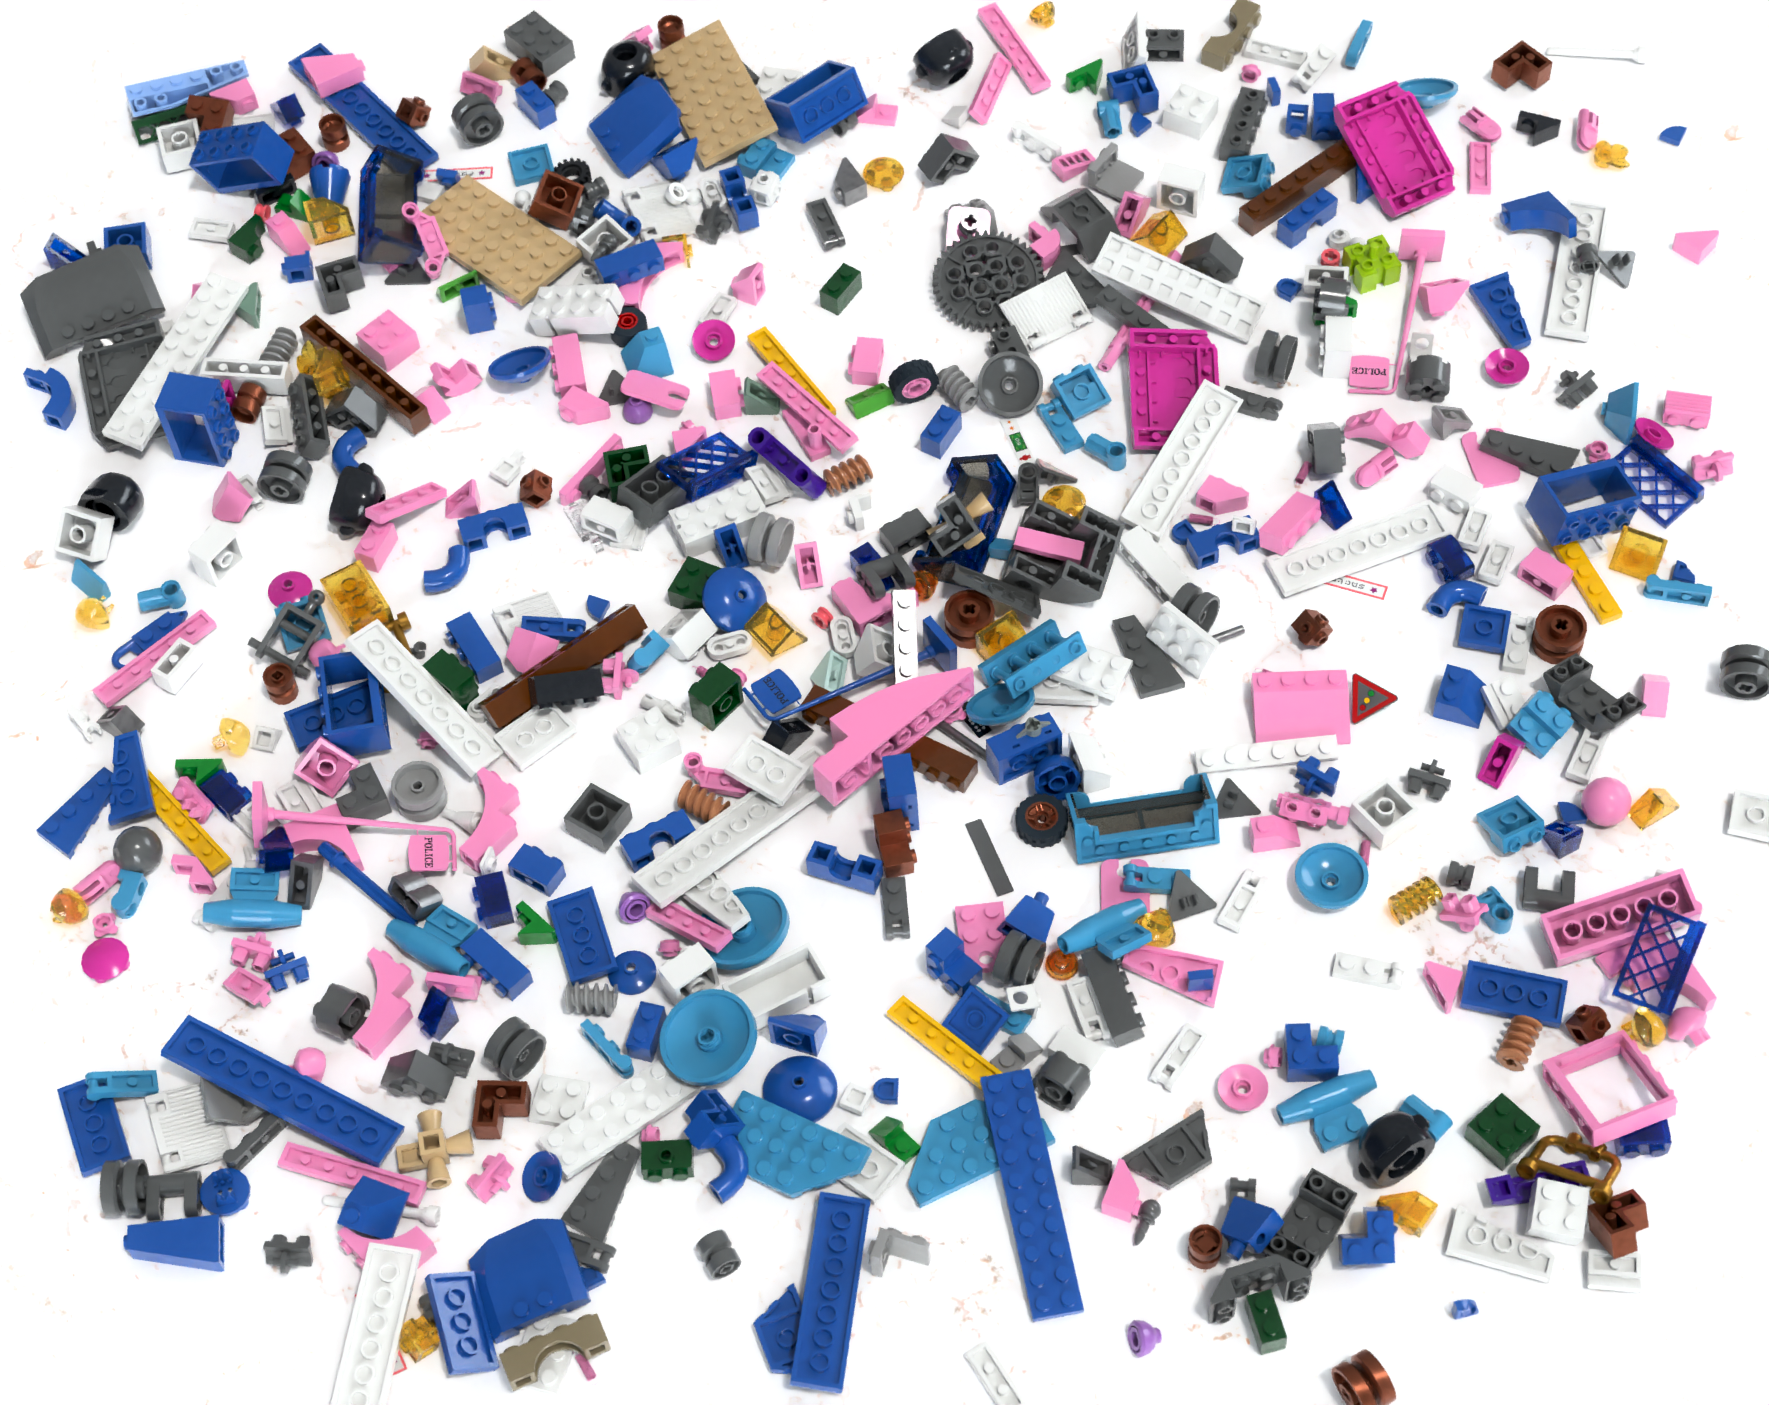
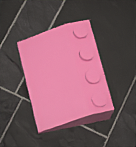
[1251,669,1351,745]

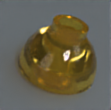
[1029,1,1055,28]

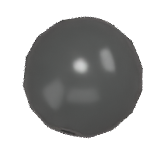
[113,826,163,874]

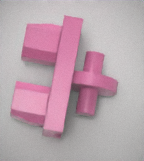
[1691,450,1734,482]
[602,652,639,700]
[1439,893,1489,932]
[231,931,277,973]
[467,1152,514,1204]

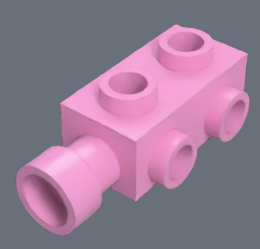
[1276,791,1350,828]

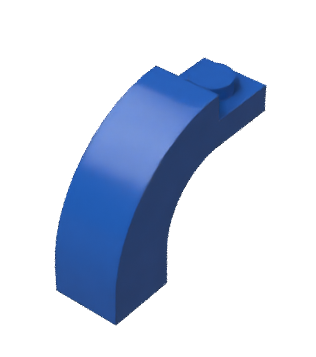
[23,367,76,431]

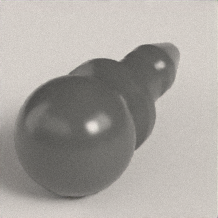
[591,234,619,262]
[1134,1199,1161,1246]

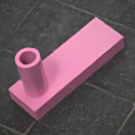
[782,408,831,462]

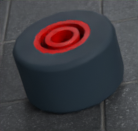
[610,307,648,348]

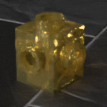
[399,1316,440,1364]

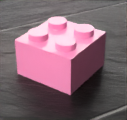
[356,309,420,372]

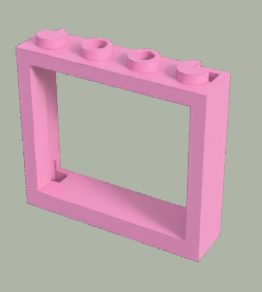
[1542,1029,1678,1148]

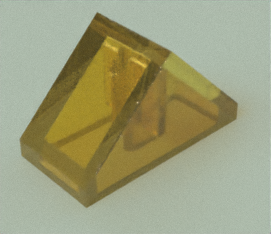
[1627,788,1680,831]

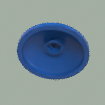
[488,346,551,383]
[702,567,767,633]
[763,1055,838,1122]

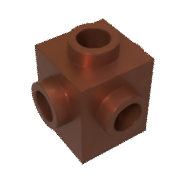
[395,96,432,128]
[519,469,553,509]
[1291,609,1333,646]
[1565,1004,1611,1044]

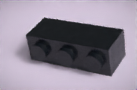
[527,668,604,709]

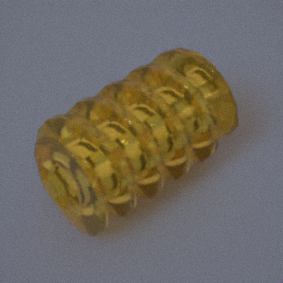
[1388,876,1443,926]

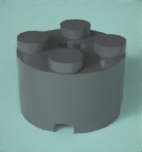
[1313,276,1351,321]
[1405,355,1451,403]
[312,983,370,1041]
[1032,1051,1091,1111]

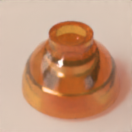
[909,570,938,602]
[1045,948,1079,981]

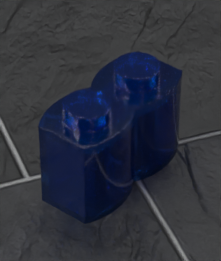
[1425,534,1475,583]
[200,769,252,823]

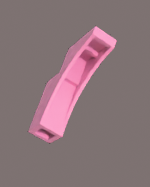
[618,242,685,310]
[459,767,520,873]
[352,947,414,1061]

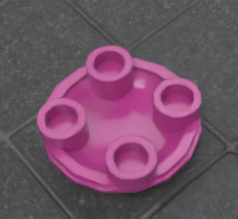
[81,938,130,983]

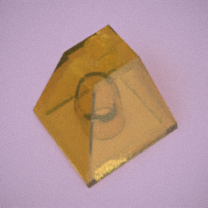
[302,196,356,246]

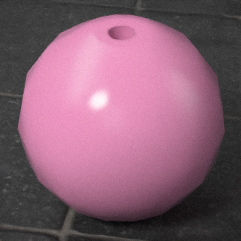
[1581,777,1632,827]

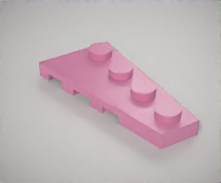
[1122,945,1224,1008]

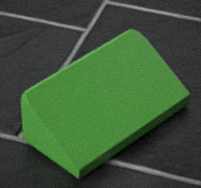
[436,270,480,303]
[844,383,895,419]

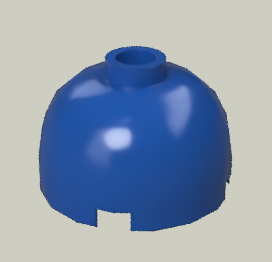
[1033,754,1082,801]

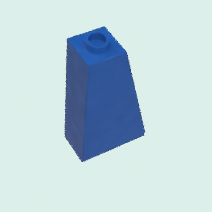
[123,1214,225,1272]

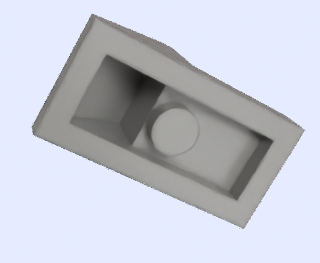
[1431,405,1473,440]
[990,1033,1043,1073]

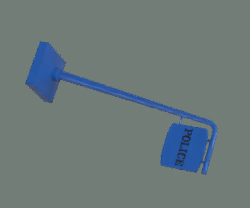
[742,616,957,721]

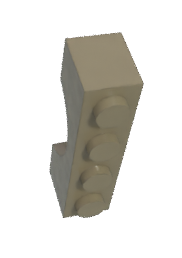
[1201,0,1262,72]
[499,1313,611,1391]

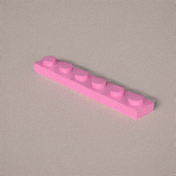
[977,2,1051,93]
[756,361,859,454]
[92,609,217,708]
[277,1141,427,1208]

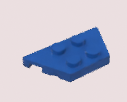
[753,1283,802,1375]

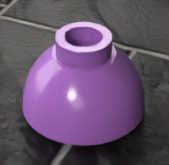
[312,151,340,167]
[623,397,653,424]
[618,891,651,924]
[1128,1320,1162,1357]

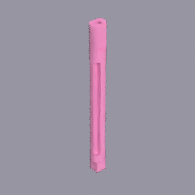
[1097,250,1182,372]

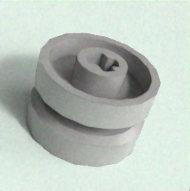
[747,512,795,568]
[391,761,448,822]

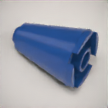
[309,164,351,225]

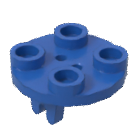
[200,1168,251,1217]

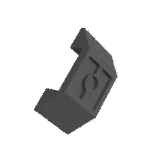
[1040,188,1121,263]
[1543,653,1647,732]
[1262,1168,1358,1272]
[1208,1254,1312,1324]

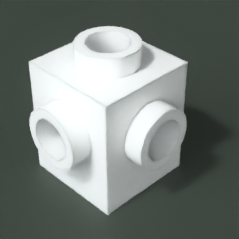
[749,170,782,207]

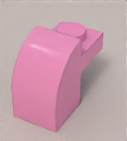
[1028,220,1061,271]
[429,358,483,397]

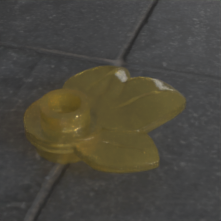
[1593,140,1630,169]
[296,340,325,379]

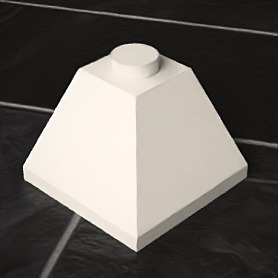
[854,623,894,681]

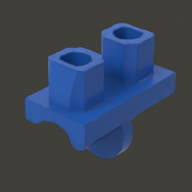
[1295,756,1340,797]
[264,949,310,992]

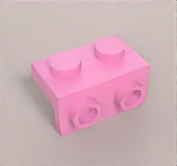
[425,971,482,1000]

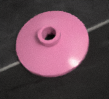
[1218,1064,1268,1111]

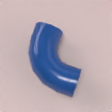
[592,198,641,237]
[332,426,367,475]
[423,545,470,593]
[1426,580,1488,618]
[708,1135,749,1204]

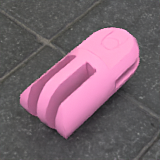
[1459,106,1502,143]
[1576,108,1599,151]
[1354,447,1398,487]
[72,860,121,906]

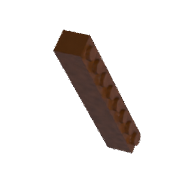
[1238,137,1356,237]
[299,314,431,436]
[478,603,648,729]
[801,685,978,793]

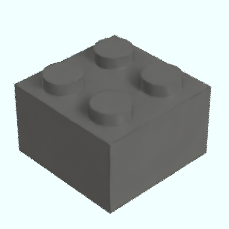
[563,783,633,853]

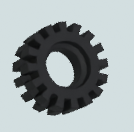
[554,158,592,195]

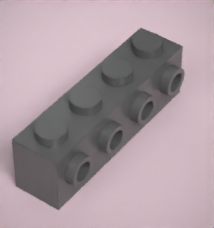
[1219,86,1268,162]
[288,373,330,460]
[1081,947,1146,1047]

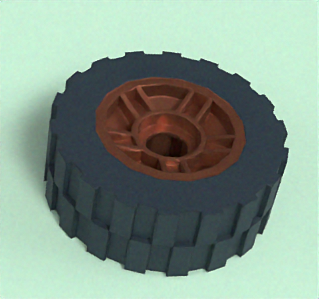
[1015,793,1068,848]

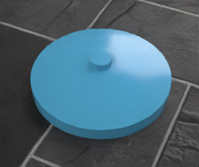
[701,887,790,970]
[659,989,757,1086]

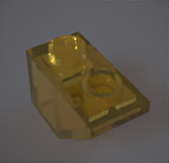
[312,346,351,399]
[1376,1191,1438,1238]

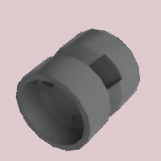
[696,1230,742,1279]

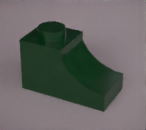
[227,214,266,264]

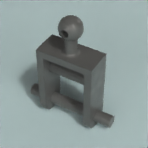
[247,589,326,679]

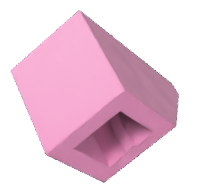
[1196,475,1249,515]

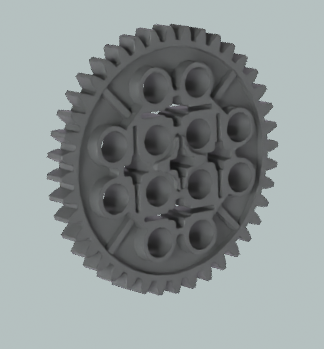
[932,230,1045,332]

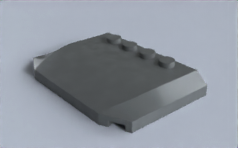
[20,244,166,361]
[78,317,166,451]

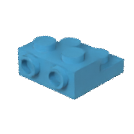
[737,137,796,181]
[1220,153,1275,198]
[1050,363,1112,421]
[274,595,332,653]
[1506,690,1574,759]
[1476,795,1545,854]

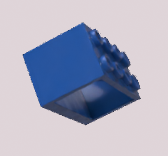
[764,60,868,144]
[189,121,294,194]
[154,372,240,468]
[1525,458,1643,547]
[315,651,392,756]

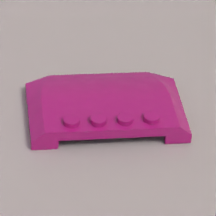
[1333,80,1455,218]
[1127,328,1220,450]

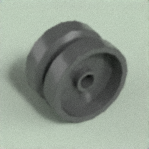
[451,93,504,147]
[1254,330,1298,384]
[257,450,313,504]
[1171,583,1220,633]
[1719,644,1769,700]
[992,929,1046,987]
[484,1016,547,1081]
[100,1159,149,1216]

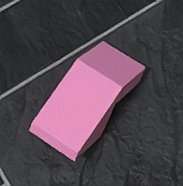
[171,854,217,895]

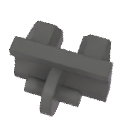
[572,199,595,236]
[695,202,732,245]
[1556,370,1598,409]
[1407,759,1451,801]
[428,1041,475,1076]
[263,1234,313,1274]

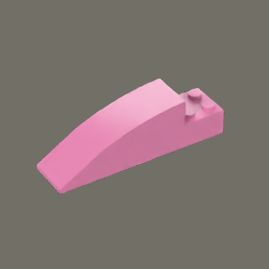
[813,667,975,807]

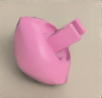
[308,638,346,667]
[1667,1006,1711,1047]
[287,1047,326,1083]

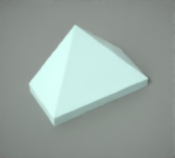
[809,650,848,697]

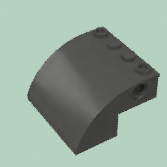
[1001,498,1125,604]

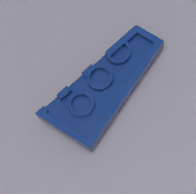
[1469,271,1532,350]
[108,730,156,826]
[36,767,113,860]

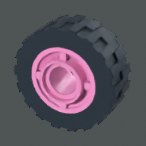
[888,359,939,404]

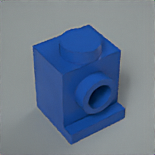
[1285,103,1309,137]
[281,250,314,284]

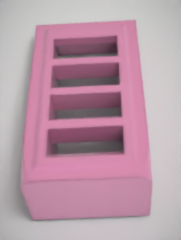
[1052,149,1096,182]

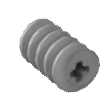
[259,327,298,362]
[937,365,979,412]
[565,981,618,1015]

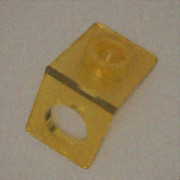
[662,233,693,268]

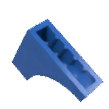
[1499,191,1577,239]

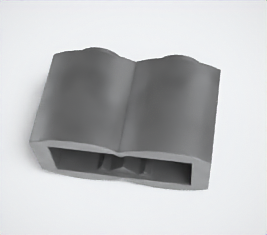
[388,870,443,920]

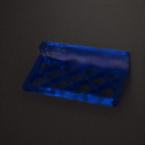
[656,431,758,503]
[1614,433,1705,529]
[1612,903,1707,1019]

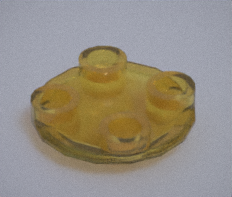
[863,157,904,192]
[1042,485,1086,517]

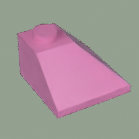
[1418,277,1470,317]
[293,736,360,798]

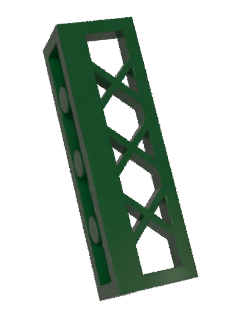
[131,105,201,146]

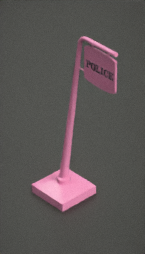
[1348,228,1445,395]
[252,781,457,872]

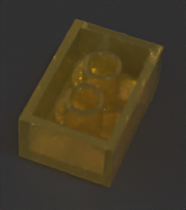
[319,560,394,636]

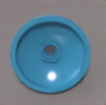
[1398,78,1458,109]
[966,683,1035,726]
[1295,843,1369,909]

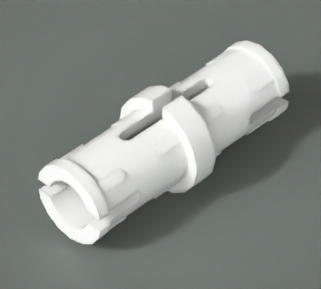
[640,693,687,725]

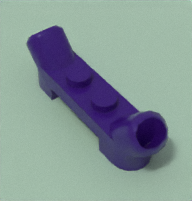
[748,427,827,499]

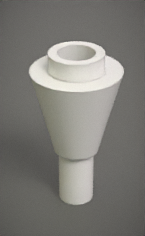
[442,808,482,834]

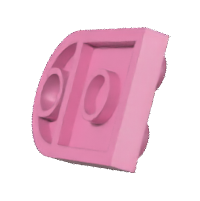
[955,901,1006,973]

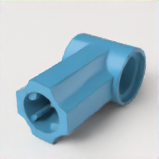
[1097,99,1122,139]
[1084,433,1127,471]
[137,580,186,612]
[1399,1094,1453,1143]

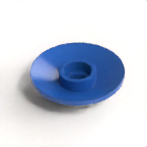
[608,950,657,995]
[522,1151,562,1202]

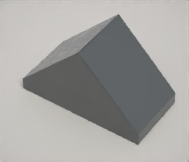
[1072,1145,1112,1186]

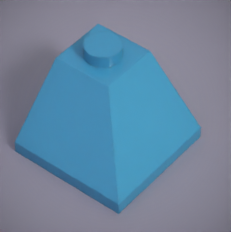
[620,326,674,378]
[1601,382,1639,445]

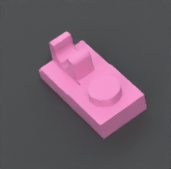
[460,71,503,104]
[172,776,215,824]
[222,966,271,1008]

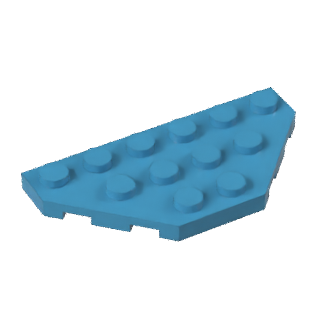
[732,1090,872,1198]
[908,1099,1056,1208]

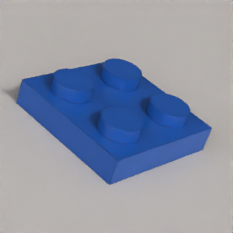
[1457,603,1511,654]
[941,985,1011,1055]

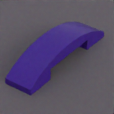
[1484,1160,1590,1205]

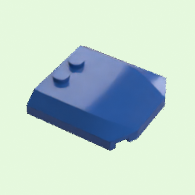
[588,75,683,179]
[468,1218,592,1344]

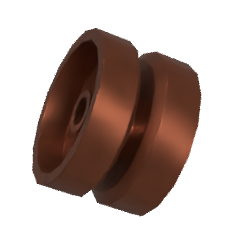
[944,589,995,649]
[1531,604,1587,665]
[1331,1349,1397,1405]

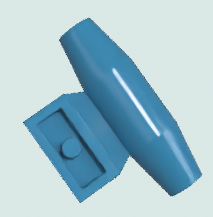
[203,867,302,929]
[1057,899,1152,960]
[385,904,478,977]
[1276,1069,1377,1153]

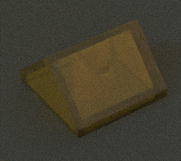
[1130,209,1188,257]
[1609,525,1669,581]
[744,602,808,657]
[975,610,1026,661]

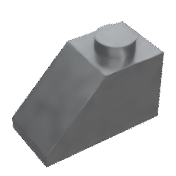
[834,157,868,207]
[96,705,145,737]
[287,853,324,910]

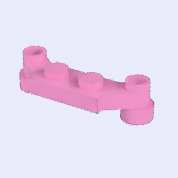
[402,202,449,279]
[683,752,753,798]

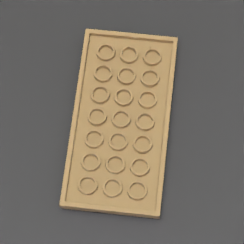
[653,19,779,168]
[407,175,583,306]

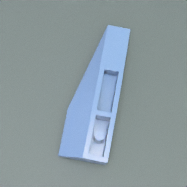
[124,60,249,118]

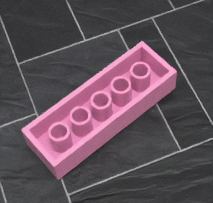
[1539,868,1701,967]

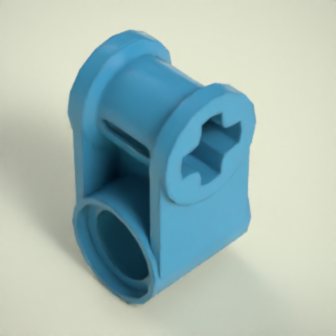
[1476,886,1514,934]

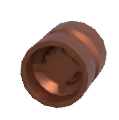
[657,15,685,49]
[510,57,547,90]
[318,113,350,153]
[230,382,267,424]
[262,663,299,705]
[1188,1224,1223,1270]

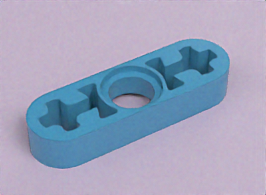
[1345,19,1373,68]

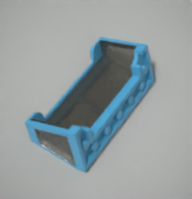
[1065,773,1220,864]

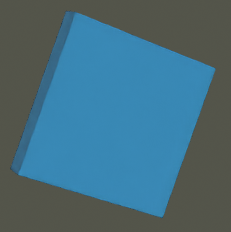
[507,143,554,187]

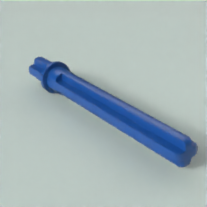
[318,841,418,926]

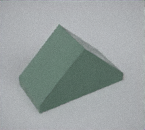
[235,282,262,329]
[743,377,780,415]

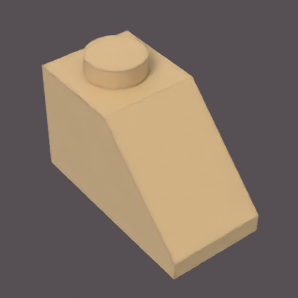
[469,45,515,81]

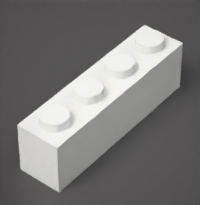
[199,357,293,395]
[1117,525,1194,603]

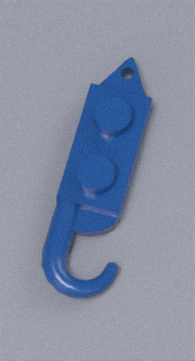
[111,610,188,670]

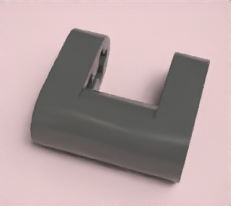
[855,552,916,601]
[1522,866,1576,912]
[146,1171,202,1222]

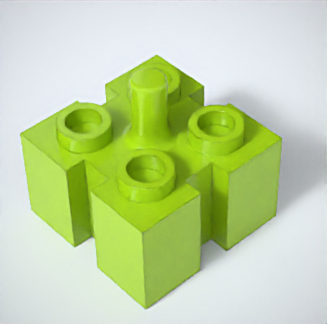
[1342,234,1402,295]

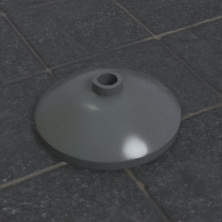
[977,351,1043,417]

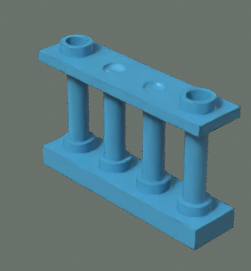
[977,619,1087,699]

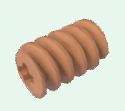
[823,454,873,496]
[677,779,730,822]
[1496,1015,1543,1072]

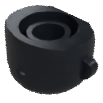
[913,28,974,86]
[601,39,655,98]
[329,463,386,536]
[77,472,144,532]
[1358,1111,1435,1187]

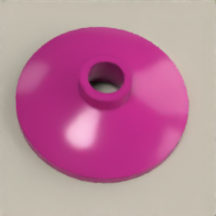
[692,319,735,361]
[1485,348,1530,384]
[1634,417,1674,450]
[268,571,313,608]

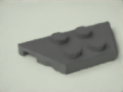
[1044,248,1105,309]
[1121,1108,1212,1189]

